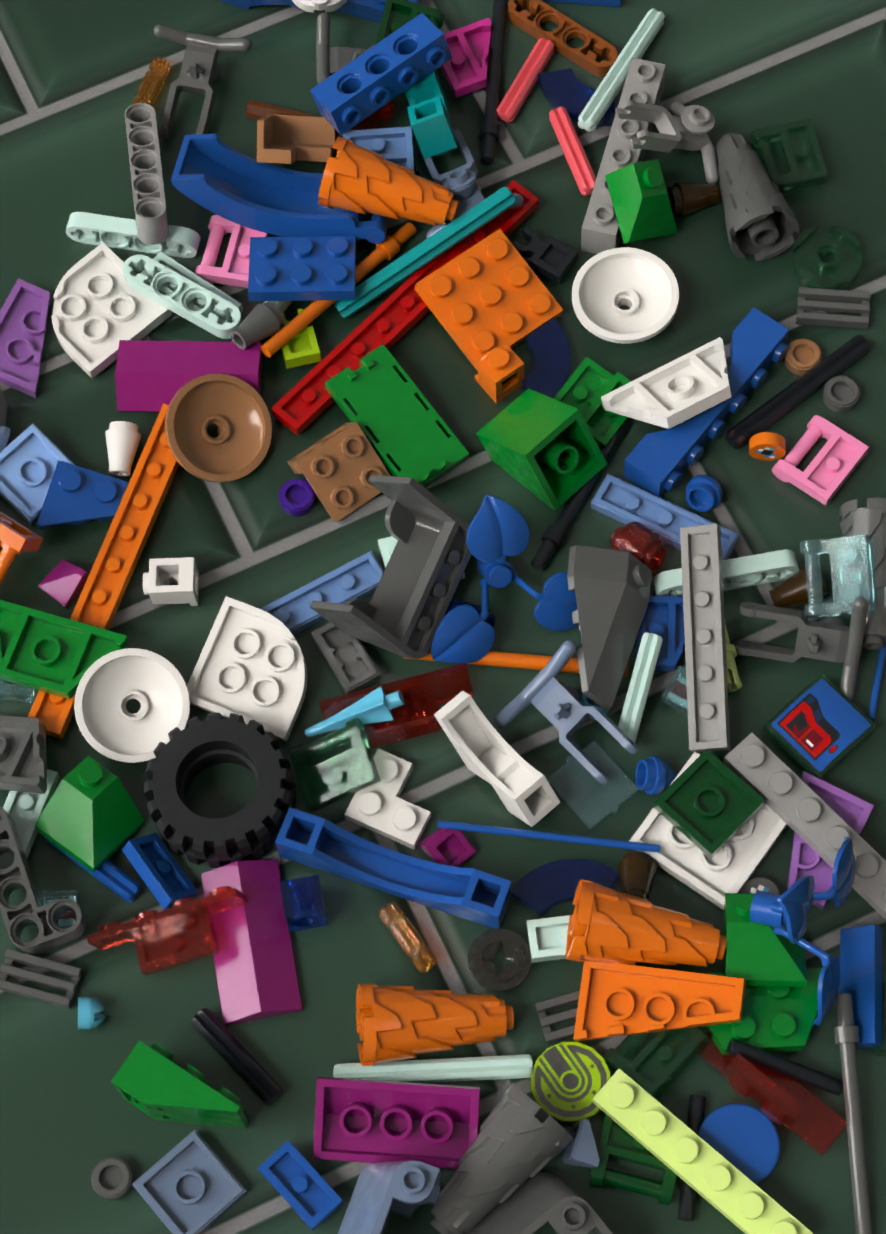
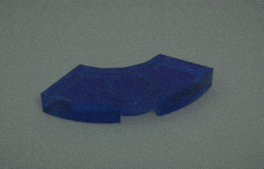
[538,68,616,126]
[522,317,570,398]
[512,859,619,916]

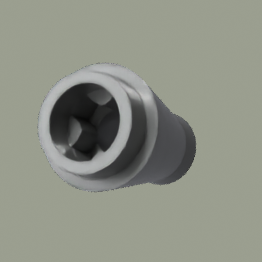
[231,302,284,350]

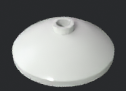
[572,247,679,344]
[74,648,190,763]

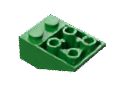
[111,1040,250,1128]

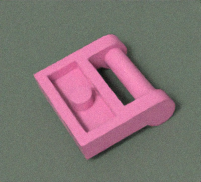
[195,215,270,288]
[772,415,869,506]

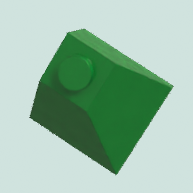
[605,159,678,244]
[34,756,145,873]
[722,893,808,987]

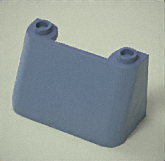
[338,1160,444,1234]

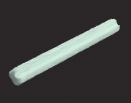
[578,8,665,132]
[333,1054,533,1083]

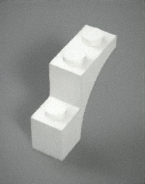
[434,690,561,827]

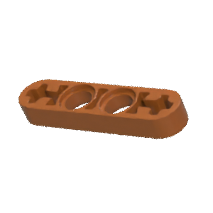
[508,0,618,77]

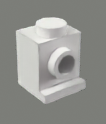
[143,557,199,606]

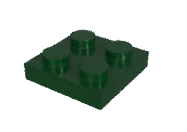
[653,749,765,859]

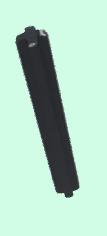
[725,335,870,449]

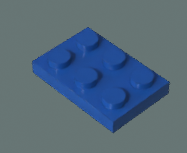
[248,236,356,301]

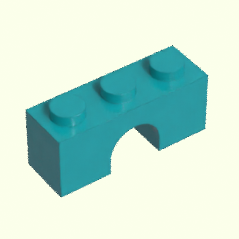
[404,70,457,159]

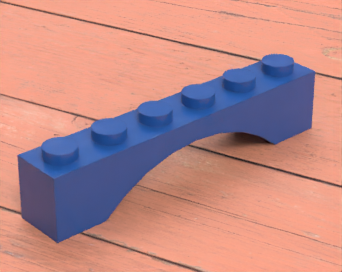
[623,307,789,498]
[275,807,512,930]

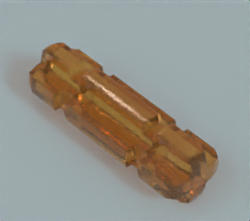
[130,57,170,106]
[379,901,437,973]

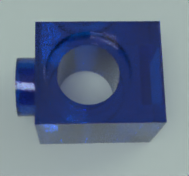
[279,875,328,933]

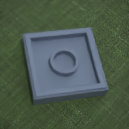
[132,1130,248,1234]

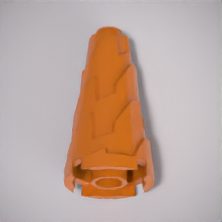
[318,136,459,226]
[565,879,726,967]
[356,983,514,1066]

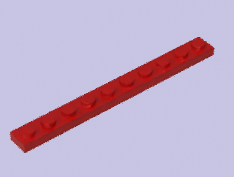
[271,180,539,436]

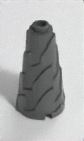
[716,133,799,262]
[839,498,886,650]
[430,1083,574,1234]

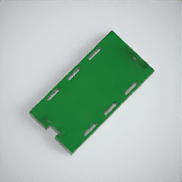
[325,344,469,488]

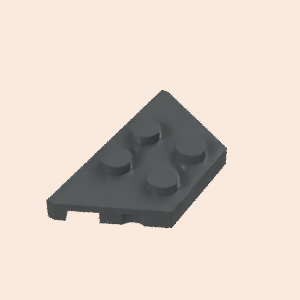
[0,715,47,794]

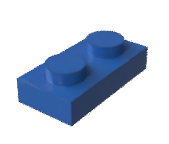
[122,833,199,910]
[258,1140,344,1231]

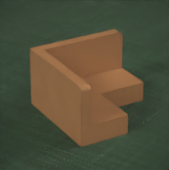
[257,114,336,164]

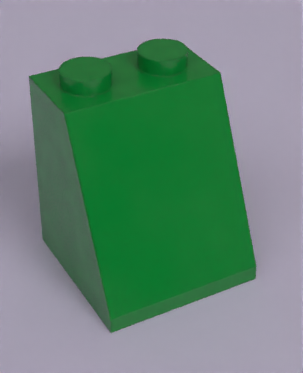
[476,388,607,510]

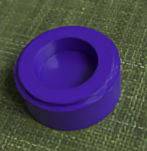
[278,478,316,517]

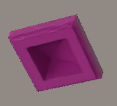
[38,559,88,608]
[418,821,477,867]

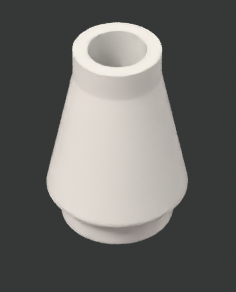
[105,421,141,477]

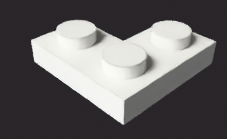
[344,748,431,850]

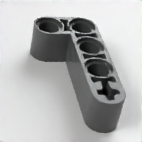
[0,806,88,954]

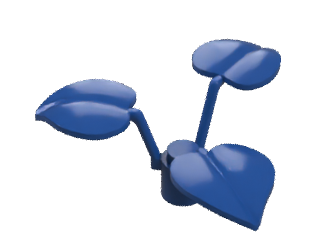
[431,494,579,664]
[750,837,855,1026]

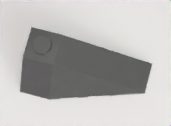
[567,545,652,710]

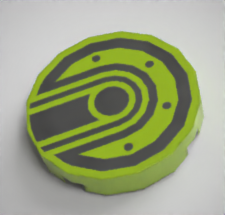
[531,1042,611,1124]

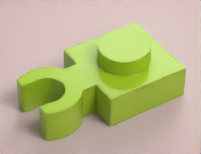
[280,308,321,369]

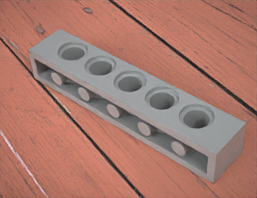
[581,58,666,254]

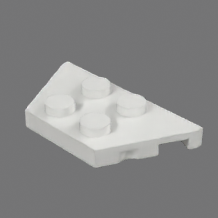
[601,337,731,429]

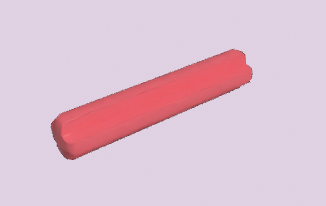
[497,38,554,123]
[549,106,596,196]

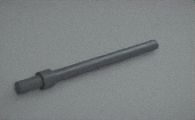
[834,993,873,1234]

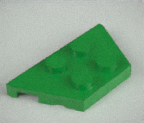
[0,600,129,699]
[703,968,822,1055]

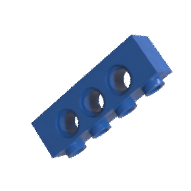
[310,13,453,135]

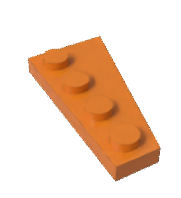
[573,961,746,1041]

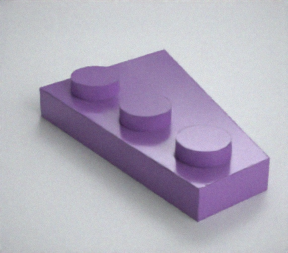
[0,278,51,398]
[787,771,874,909]

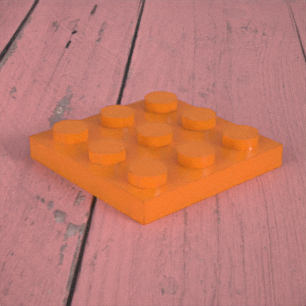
[414,229,563,371]

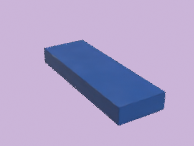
[840,924,882,1049]

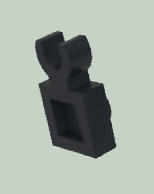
[513,228,578,284]

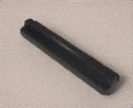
[191,1008,283,1105]

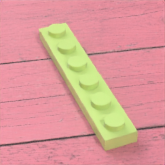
[592,1068,813,1234]

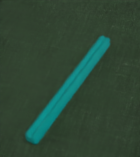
[334,187,516,319]

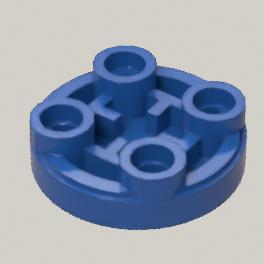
[698,1103,780,1186]

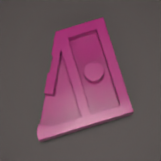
[440,18,491,98]

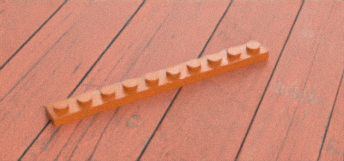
[28,403,180,739]

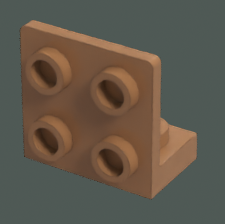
[287,422,390,522]

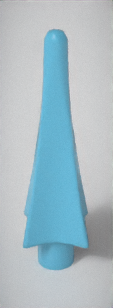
[305,686,404,737]

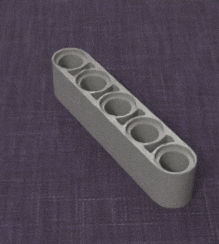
[125,103,169,245]

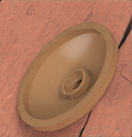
[165,373,272,483]

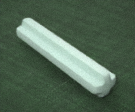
[618,632,663,743]

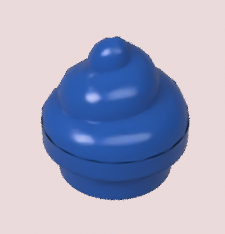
[685,475,723,512]
[635,756,677,795]

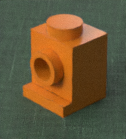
[474,344,525,404]

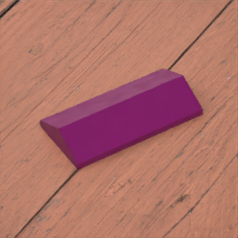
[115,340,262,413]
[201,859,303,1026]
[313,1076,480,1169]

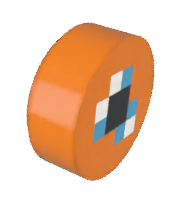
[749,432,786,461]

